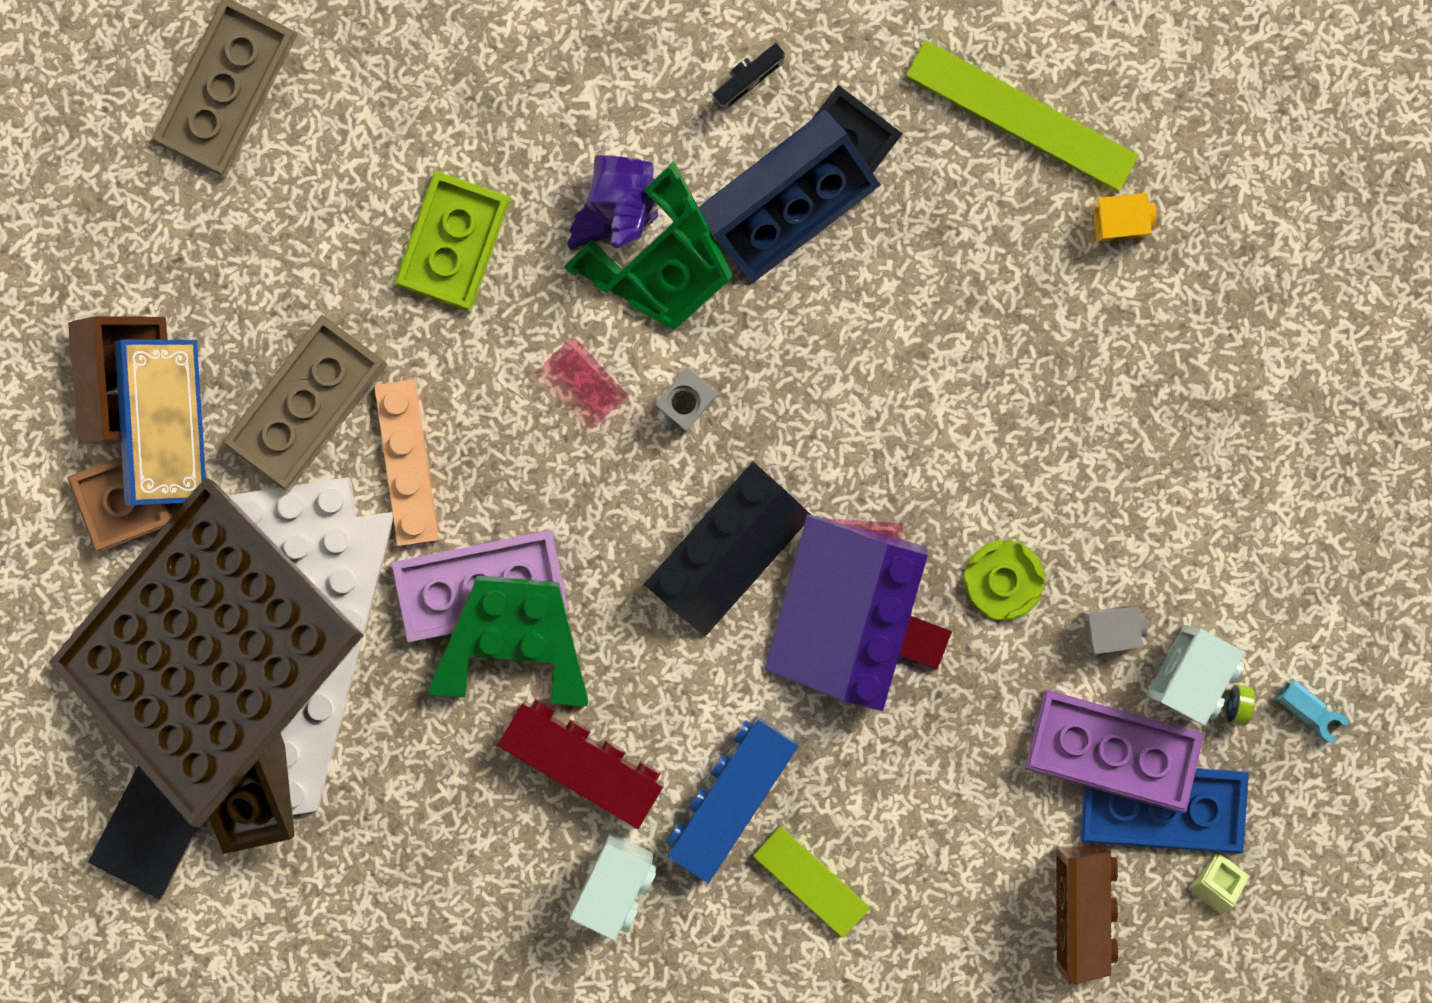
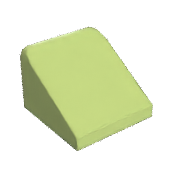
[1189,852,1250,914]

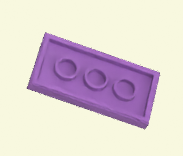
[1025,690,1204,814]

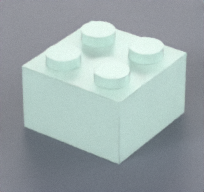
[1146,625,1245,726]
[570,832,657,940]

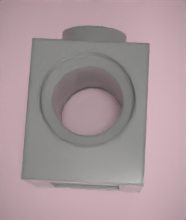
[655,367,718,432]
[1082,605,1147,654]

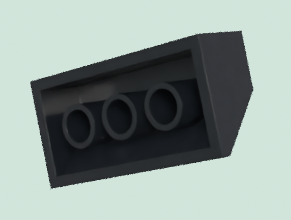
[644,461,813,637]

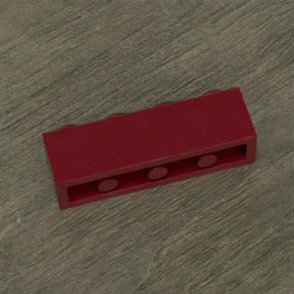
[497,699,664,829]

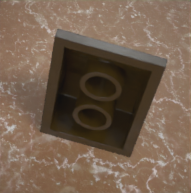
[209,733,295,854]

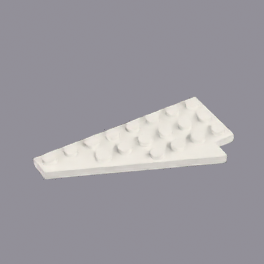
[228,477,394,815]

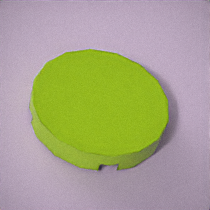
[964,540,1045,620]

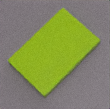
[394,170,512,312]

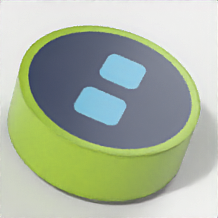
[1225,684,1255,727]

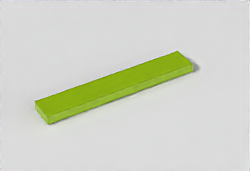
[905,40,1139,192]

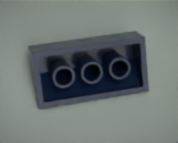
[698,109,881,284]

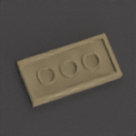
[151,0,298,178]
[222,314,388,493]

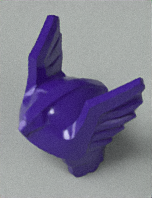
[568,155,658,250]

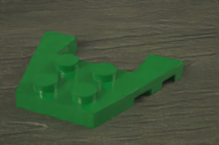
[564,162,733,330]
[428,576,588,706]

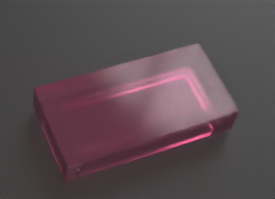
[544,336,629,423]

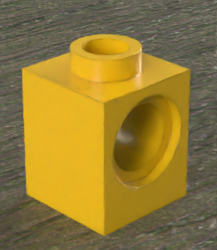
[1093,193,1157,243]

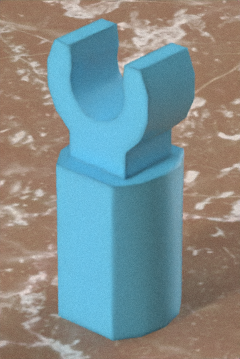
[1276,679,1349,743]

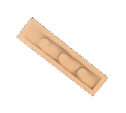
[374,379,439,546]

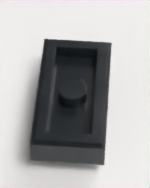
[712,43,785,111]

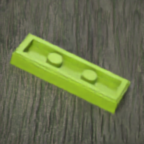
[753,825,870,938]

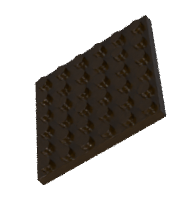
[49,477,364,827]

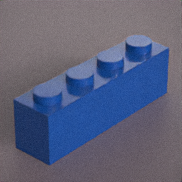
[666,716,799,884]

